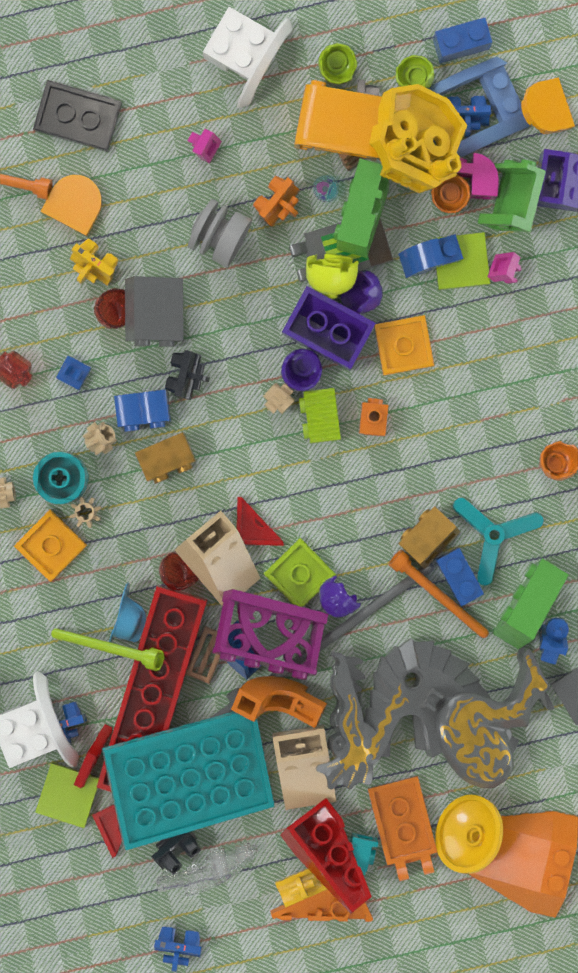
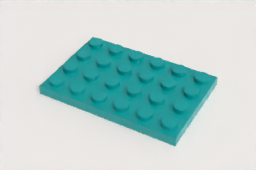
[102,711,275,850]

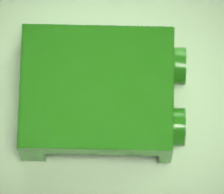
[478,159,546,232]

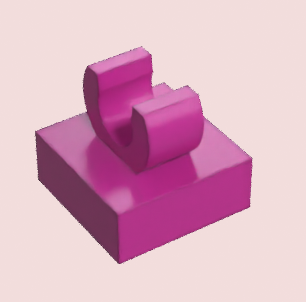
[187,129,222,164]
[487,252,522,284]

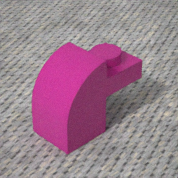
[456,153,498,200]

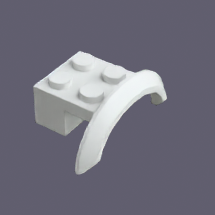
[203,7,293,109]
[0,671,79,768]

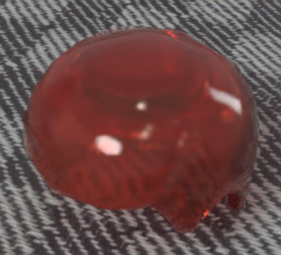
[94,288,125,329]
[158,551,199,591]

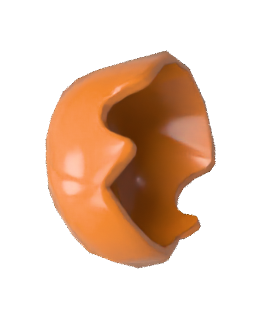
[431,175,471,214]
[539,441,578,481]

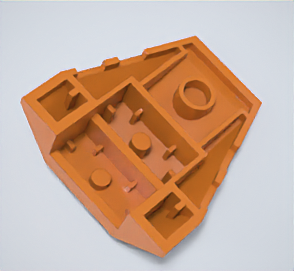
[469,811,578,918]

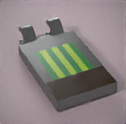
[289,218,394,282]

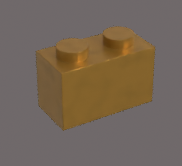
[135,432,196,484]
[398,506,460,569]

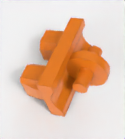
[253,176,300,227]

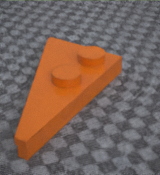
[270,889,373,922]

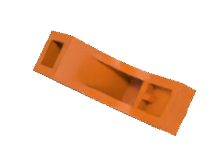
[231,676,327,728]

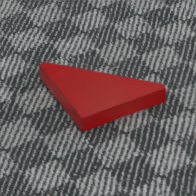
[236,497,284,546]
[73,724,113,789]
[92,804,122,858]

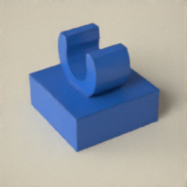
[56,356,91,391]

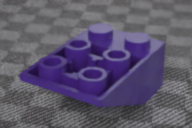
[537,149,578,212]

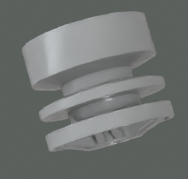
[188,199,252,268]

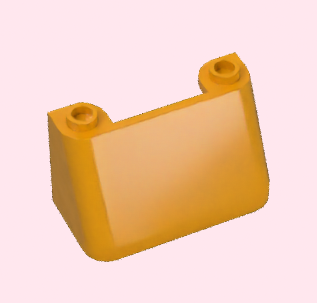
[294,80,403,161]

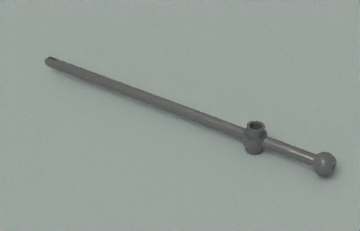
[210,563,434,718]

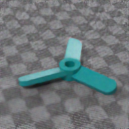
[453,498,544,586]

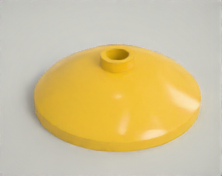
[435,795,503,874]

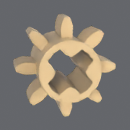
[263,383,295,414]
[83,422,117,455]
[0,477,16,509]
[70,497,102,528]

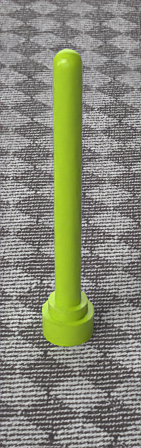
[51,628,164,671]

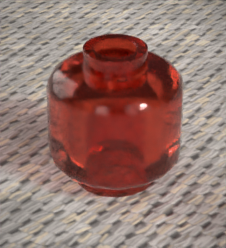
[0,351,33,389]

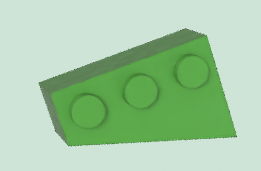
[333,158,390,258]
[492,558,569,650]

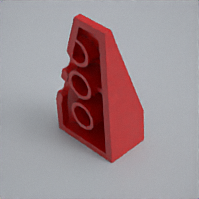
[280,798,372,914]

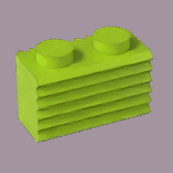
[299,388,341,444]

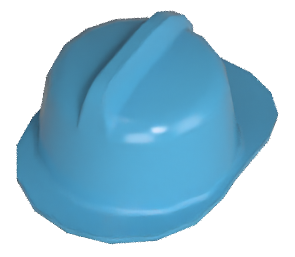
[109,582,147,642]

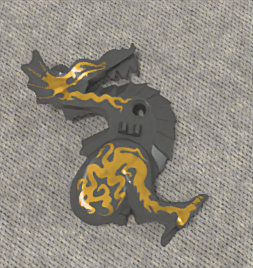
[316,638,555,790]

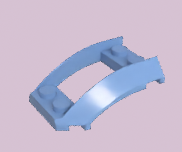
[429,57,529,158]

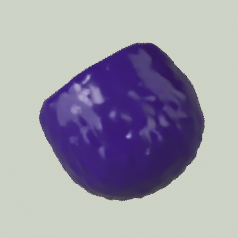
[340,270,383,314]
[281,348,322,391]
[319,576,361,618]

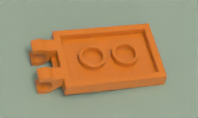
[368,776,437,881]

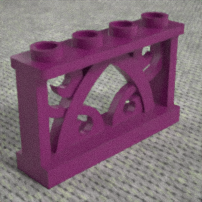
[212,589,328,680]

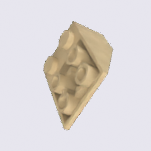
[175,511,260,606]
[273,725,337,810]

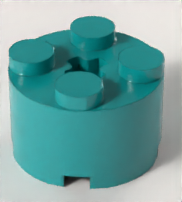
[33,452,89,504]

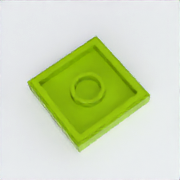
[433,232,490,290]
[263,538,336,607]
[35,762,99,828]

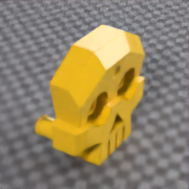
[369,84,467,193]

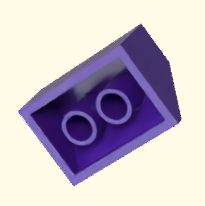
[282,286,376,371]

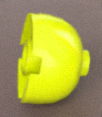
[306,254,359,299]

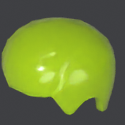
[318,43,357,85]
[396,55,435,89]

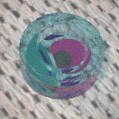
[313,175,339,202]

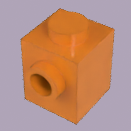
[358,398,388,437]

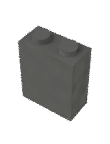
[125,276,184,347]

